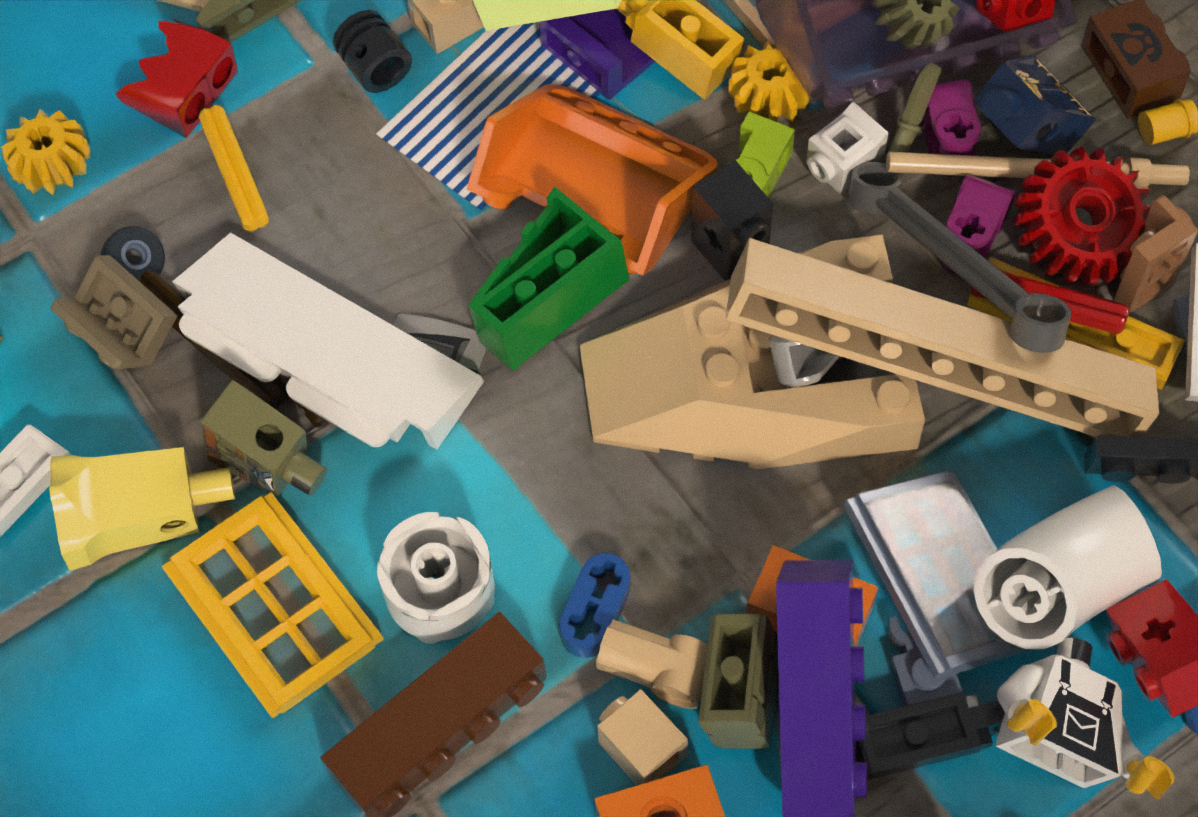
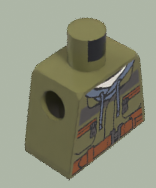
[200,380,327,497]

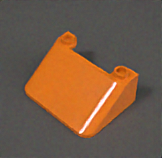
[467,84,718,276]

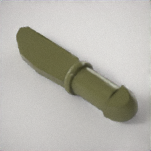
[883,63,941,164]

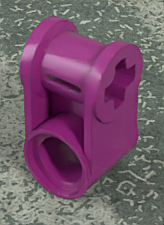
[919,79,981,176]
[940,174,1016,274]

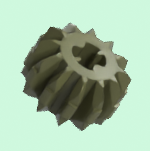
[871,0,960,50]

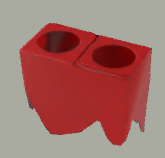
[116,18,238,138]

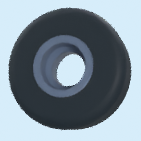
[101,226,165,279]

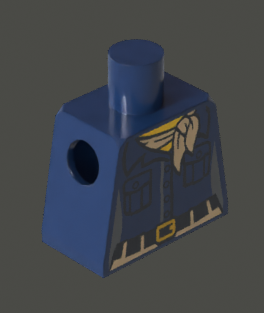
[974,56,1096,155]

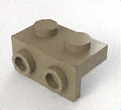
[50,255,178,370]

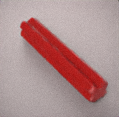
[971,271,1129,334]

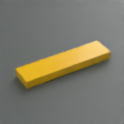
[967,257,1185,390]

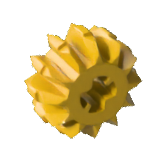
[728,40,813,122]
[1,109,91,195]

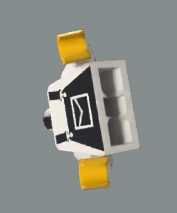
[995,638,1175,799]

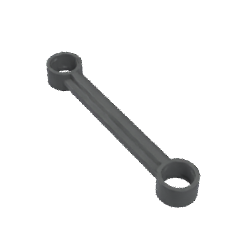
[848,162,1071,353]

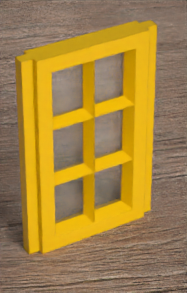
[161,492,384,719]

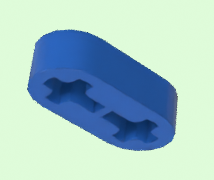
[559,553,631,658]

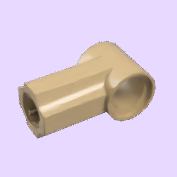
[596,619,708,709]

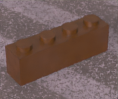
[320,611,546,817]

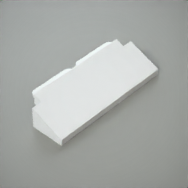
[172,233,484,450]

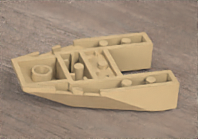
[580,235,925,469]

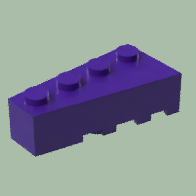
[776,560,867,817]

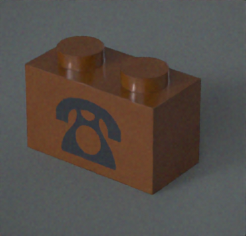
[1081,0,1191,120]

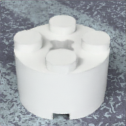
[377,512,495,644]

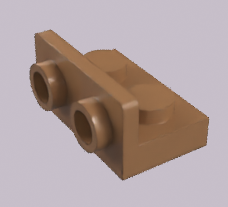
[1114,195,1198,315]

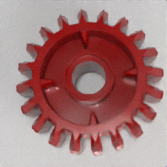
[1013,146,1151,287]

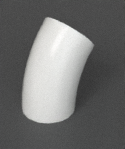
[974,485,1162,649]

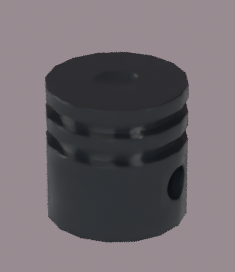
[332,10,412,93]

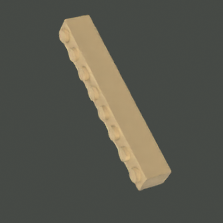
[725,238,1159,437]

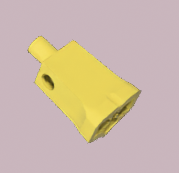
[49,447,235,571]

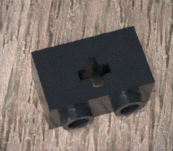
[691,160,773,281]

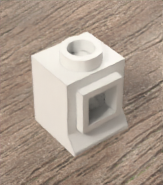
[806,102,888,194]

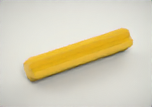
[199,105,269,232]

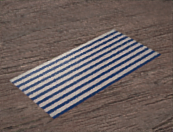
[376,22,601,210]

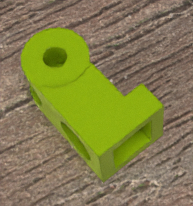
[729,111,795,198]

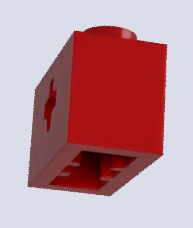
[1106,579,1198,718]

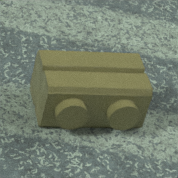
[698,614,778,749]

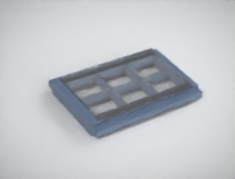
[843,471,1032,679]

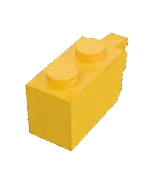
[617,0,745,100]

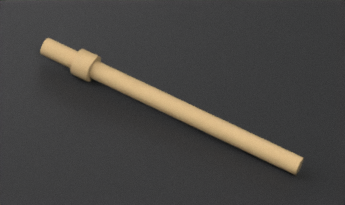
[886,152,1190,189]

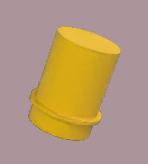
[1138,99,1198,146]

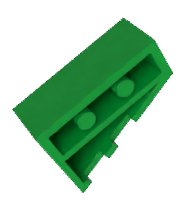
[468,186,630,371]

